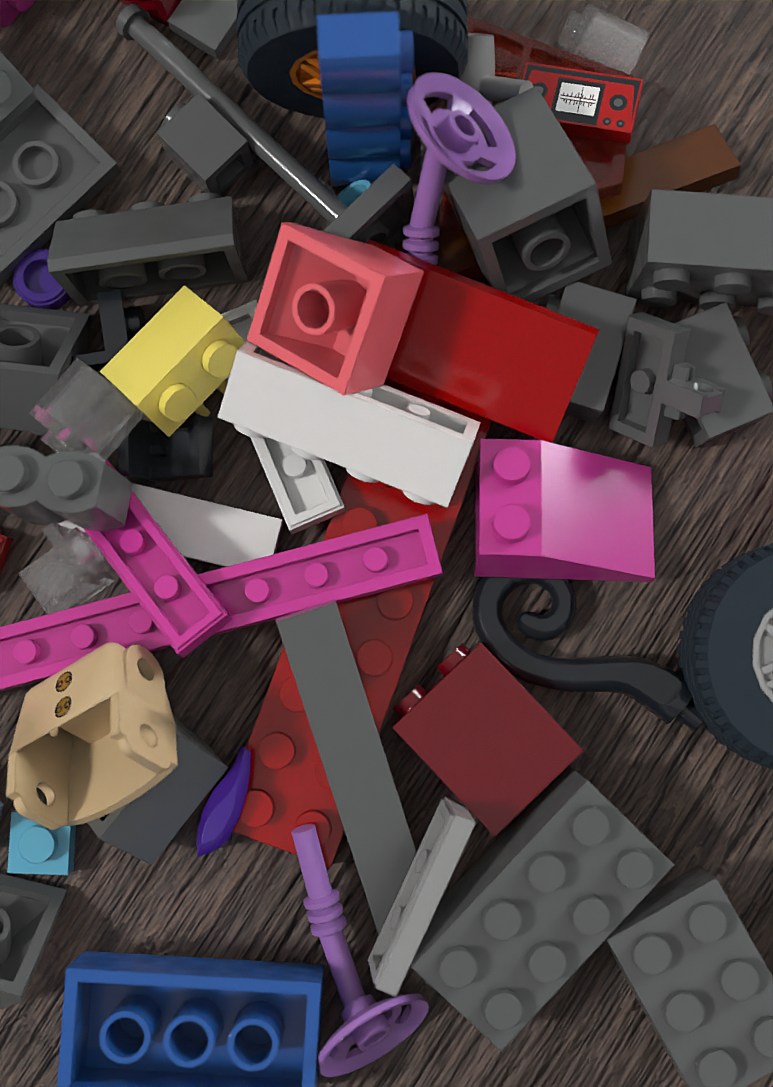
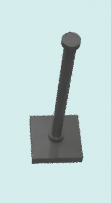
[115,4,414,249]

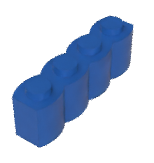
[317,11,414,187]

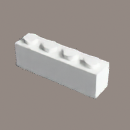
[218,341,481,507]

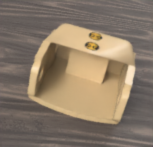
[6,642,178,830]

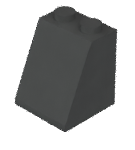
[443,86,612,302]

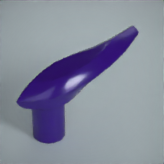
[197,746,251,857]

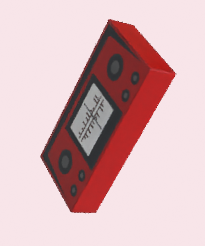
[522,62,644,144]

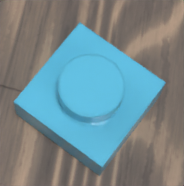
[7,810,76,875]

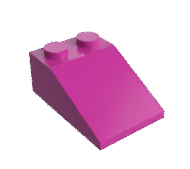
[474,439,655,582]

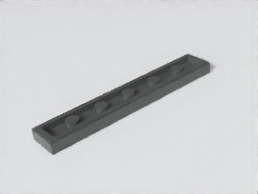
[275,600,417,934]

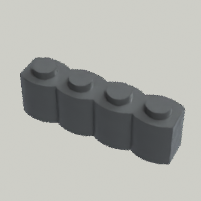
[0,445,133,531]

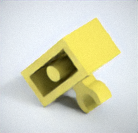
[100,285,245,437]

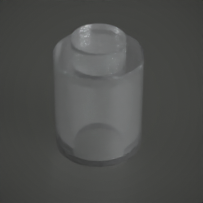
[558,3,651,77]

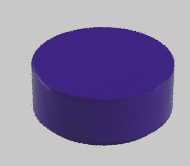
[13,249,71,310]

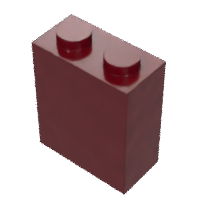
[392,643,584,837]

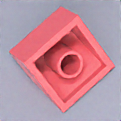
[247,222,424,396]

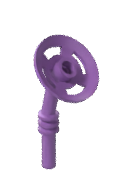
[403,73,516,265]
[291,824,429,1077]

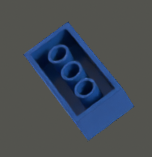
[57,951,325,1087]

